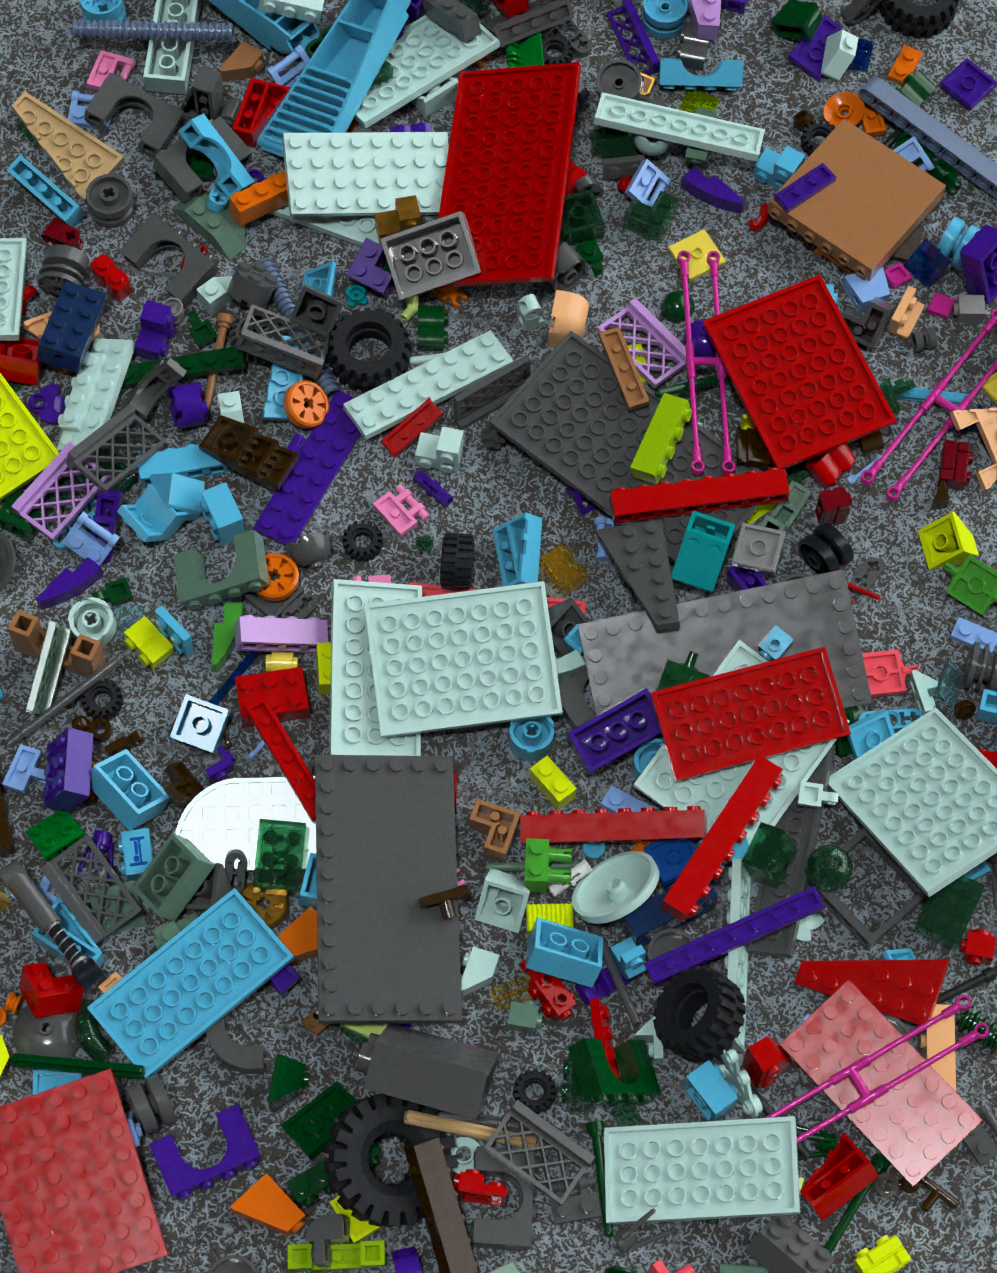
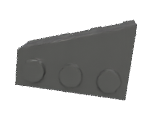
[180,66,225,120]

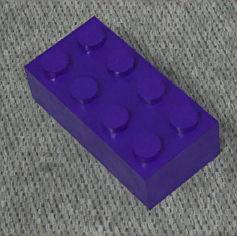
[565,688,661,773]

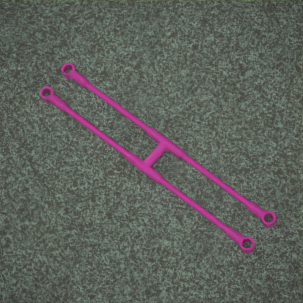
[677,250,735,475]
[860,310,997,502]
[765,995,989,1144]

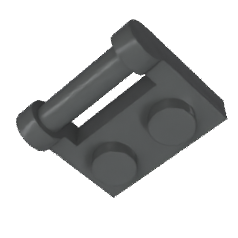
[962,1103,997,1166]

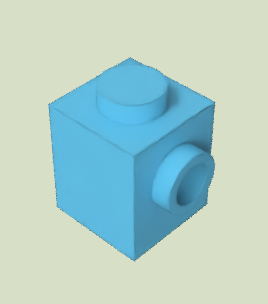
[758,625,794,661]

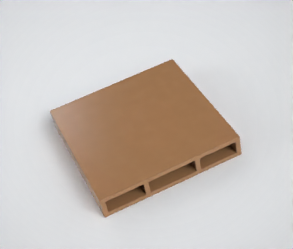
[767,119,946,281]

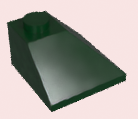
[268,1054,310,1112]

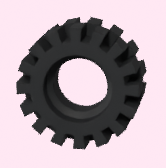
[542,33,573,65]
[800,120,835,156]
[342,520,382,562]
[81,678,123,721]
[513,1068,556,1114]

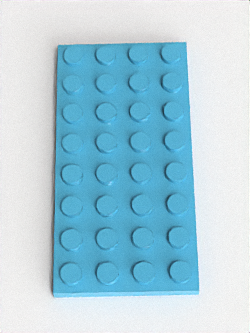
[87,888,295,1079]

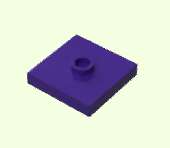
[939,58,997,111]

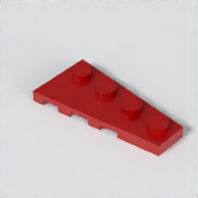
[590,997,621,1081]

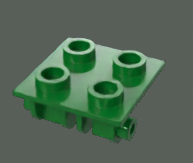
[505,33,544,68]
[25,810,84,862]

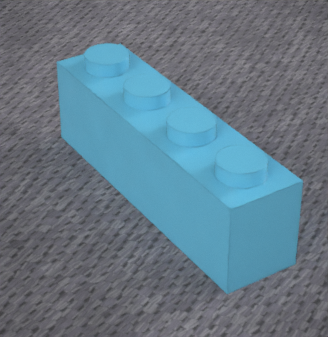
[7,154,87,228]
[136,444,228,488]

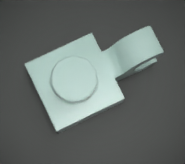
[797,781,839,809]

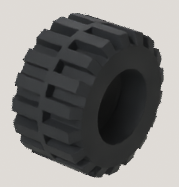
[440,533,474,590]

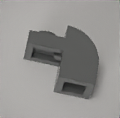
[305,1214,350,1268]

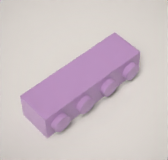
[234,615,329,653]

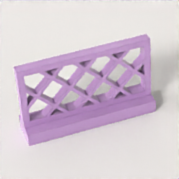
[596,298,687,388]
[11,442,111,542]

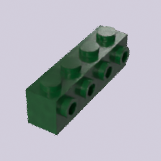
[286,1141,382,1209]

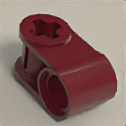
[41,218,83,250]

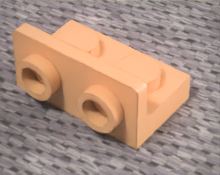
[888,286,924,339]

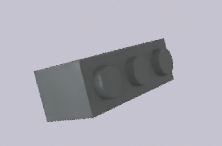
[422,0,481,43]

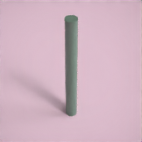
[487,860,579,872]

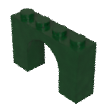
[568,1038,661,1105]

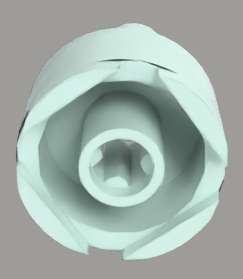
[68,597,117,648]

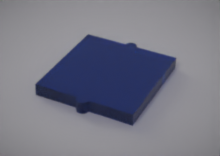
[903,239,951,289]

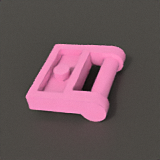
[86,50,136,91]

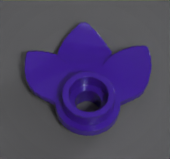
[28,384,66,424]

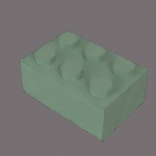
[132,833,215,921]

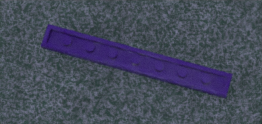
[644,886,825,986]

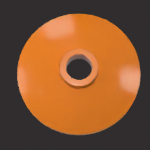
[823,92,865,127]

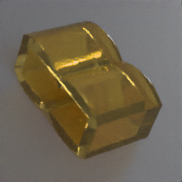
[539,544,587,597]

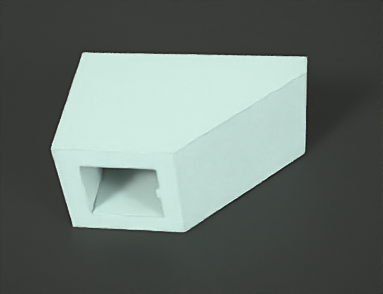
[461,946,500,997]

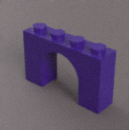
[149,1104,262,1201]

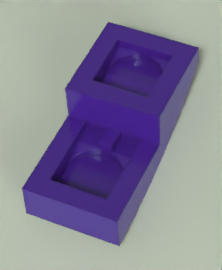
[575,965,629,1006]

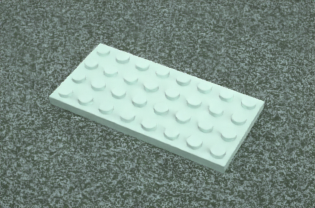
[354,15,500,128]
[282,132,449,217]
[329,579,422,756]
[604,1116,801,1225]

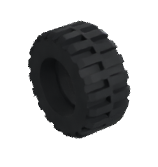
[879,0,959,38]
[328,308,410,393]
[653,966,746,1062]

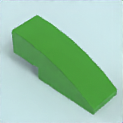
[212,603,244,672]

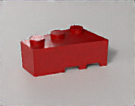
[800,1132,879,1221]

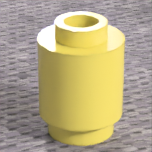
[266,652,299,672]

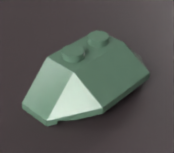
[171,192,246,261]

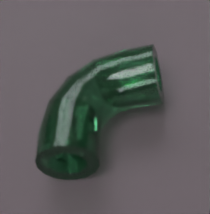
[74,999,113,1061]

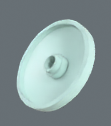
[572,851,659,924]

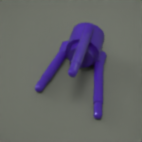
[77,830,115,883]

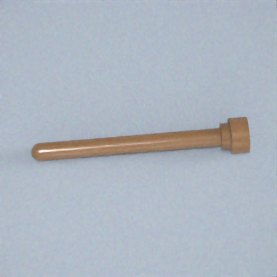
[203,313,234,411]

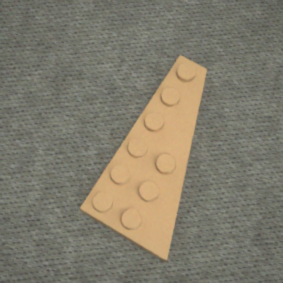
[12,91,124,204]

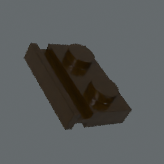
[735,426,770,469]

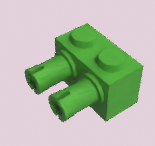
[524,838,572,893]

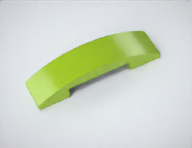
[288,1240,385,1271]

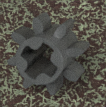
[480,423,507,450]

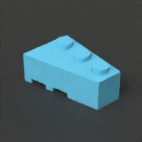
[492,512,542,586]
[31,896,105,968]

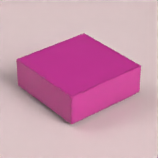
[884,262,912,290]
[927,292,955,320]

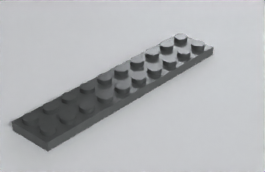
[746,744,836,958]

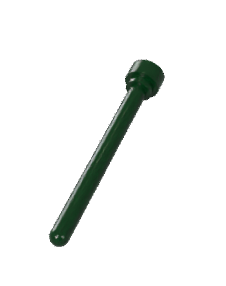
[655,372,731,398]
[585,1121,614,1238]
[824,1154,891,1254]

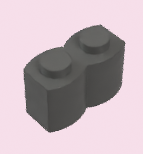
[676,24,710,69]

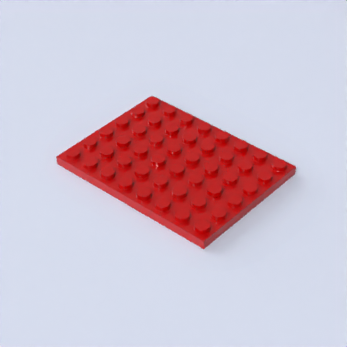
[703,274,897,469]
[0,1069,169,1273]

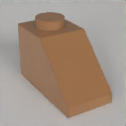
[219,41,265,82]

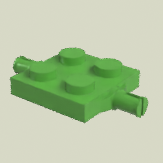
[942,554,997,616]

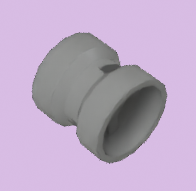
[163,298,185,326]

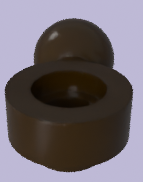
[71,715,113,742]
[875,1173,920,1198]

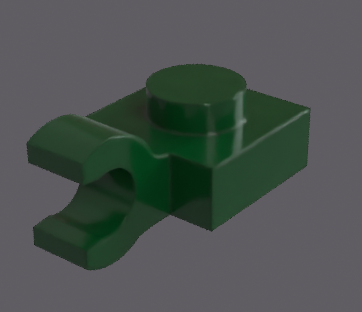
[931,159,962,195]
[576,239,603,277]
[187,310,217,349]
[92,578,133,606]

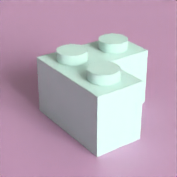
[415,427,464,473]

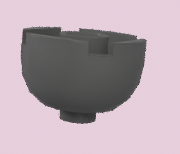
[286,530,331,570]

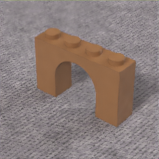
[8,610,106,678]

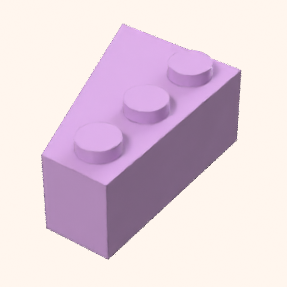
[687,0,721,40]

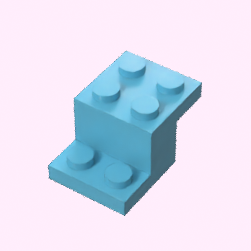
[117,485,202,542]

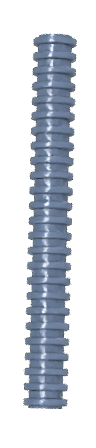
[72,19,234,42]
[258,257,340,399]

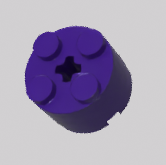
[168,382,208,430]

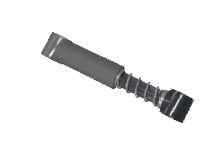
[0,860,104,990]

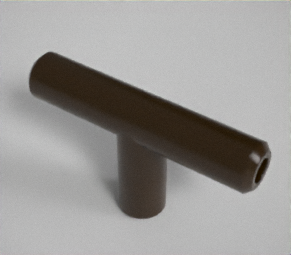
[919,1175,960,1212]

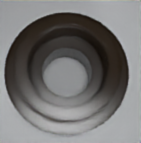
[793,110,814,129]
[954,699,976,720]

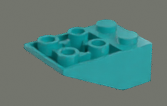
[671,511,735,593]

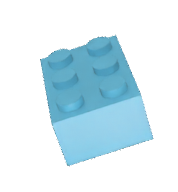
[90,749,170,831]
[526,917,603,988]

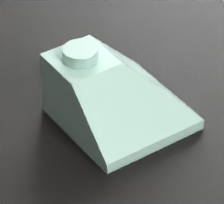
[474,868,530,933]

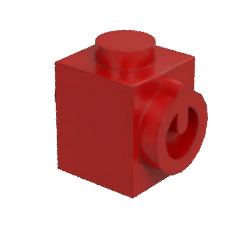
[959,929,996,966]

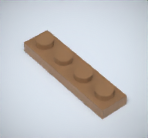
[599,327,650,411]

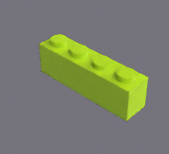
[630,393,692,485]

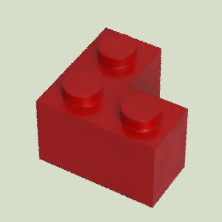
[19,962,83,1018]

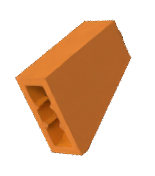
[277,906,317,965]
[230,1173,306,1236]

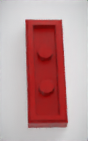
[381,398,444,458]

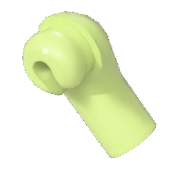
[400,295,419,322]

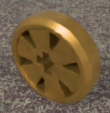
[240,879,289,929]

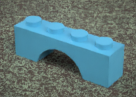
[659,58,743,91]
[178,114,255,199]

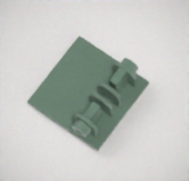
[89,880,146,936]

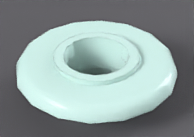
[450,1137,480,1174]

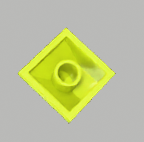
[918,512,979,570]

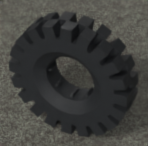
[324,1093,457,1227]

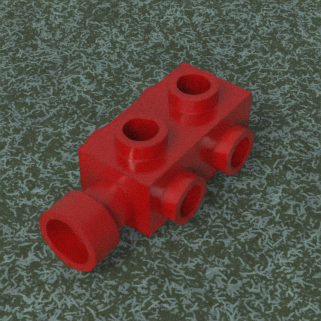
[519,959,577,1021]

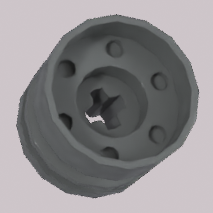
[37,244,90,297]
[963,641,997,692]

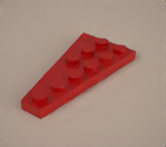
[795,959,950,1025]

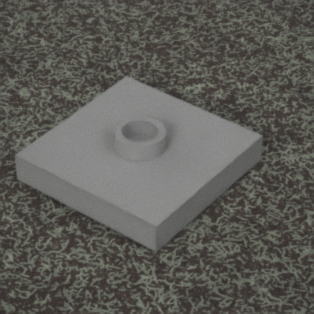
[731,522,786,575]

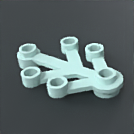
[719,1049,763,1118]

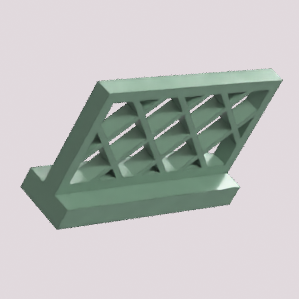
[26,621,72,715]

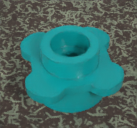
[345,285,368,307]

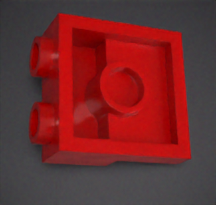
[454,1169,507,1207]

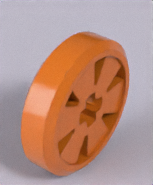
[283,380,329,429]
[255,553,299,601]

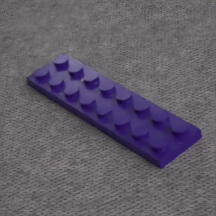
[253,390,361,547]

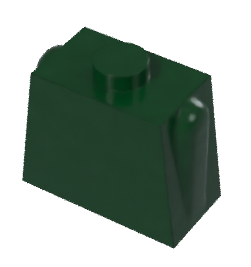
[770,0,822,41]

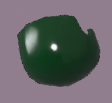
[660,290,695,323]

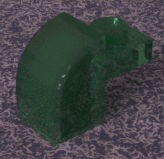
[879,377,916,414]

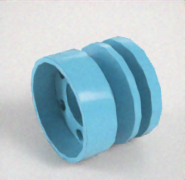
[80,0,127,22]

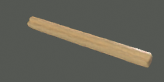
[403,1110,537,1148]

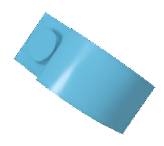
[610,937,646,980]

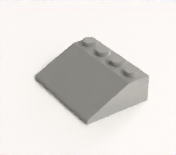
[380,211,481,300]

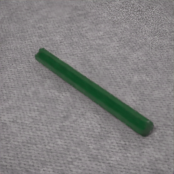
[11,1053,145,1080]

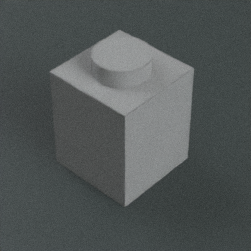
[952,295,985,324]

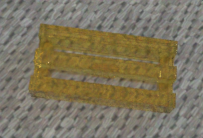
[490,975,533,1012]

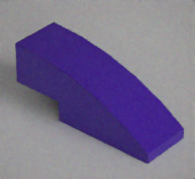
[681,167,745,214]
[91,490,123,562]
[36,557,103,610]

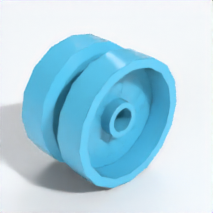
[641,0,688,39]
[934,217,981,271]

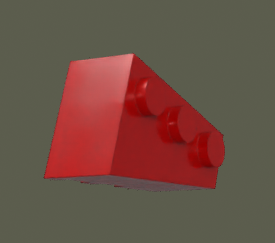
[232,78,291,147]
[741,1036,796,1090]

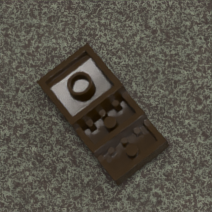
[199,415,300,490]

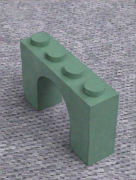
[174,529,270,610]

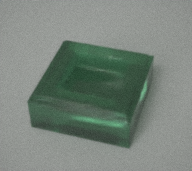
[611,1103,643,1127]

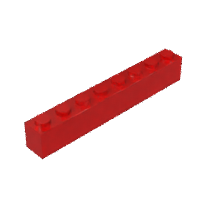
[609,468,790,524]
[660,755,783,922]
[520,806,707,845]

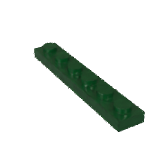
[121,346,246,389]

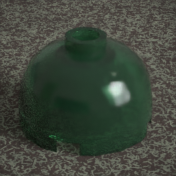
[805,845,853,893]

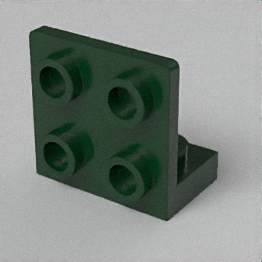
[0,489,52,543]

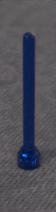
[209,651,264,705]

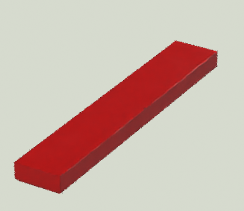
[245,698,316,822]

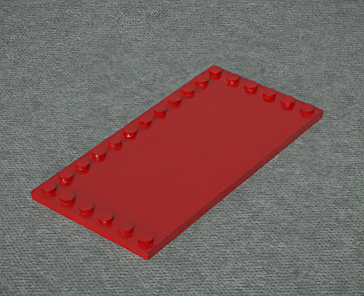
[438,62,581,288]

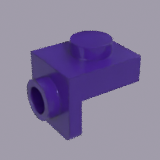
[205,746,235,784]

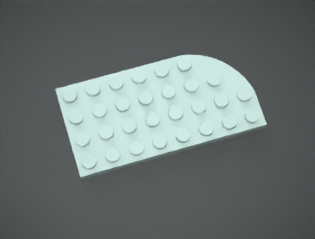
[175,776,316,871]

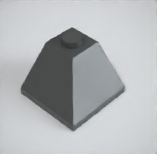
[290,284,344,338]
[548,598,589,657]
[183,863,232,913]

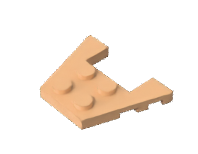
[949,408,997,491]

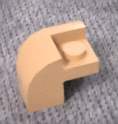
[548,290,589,348]

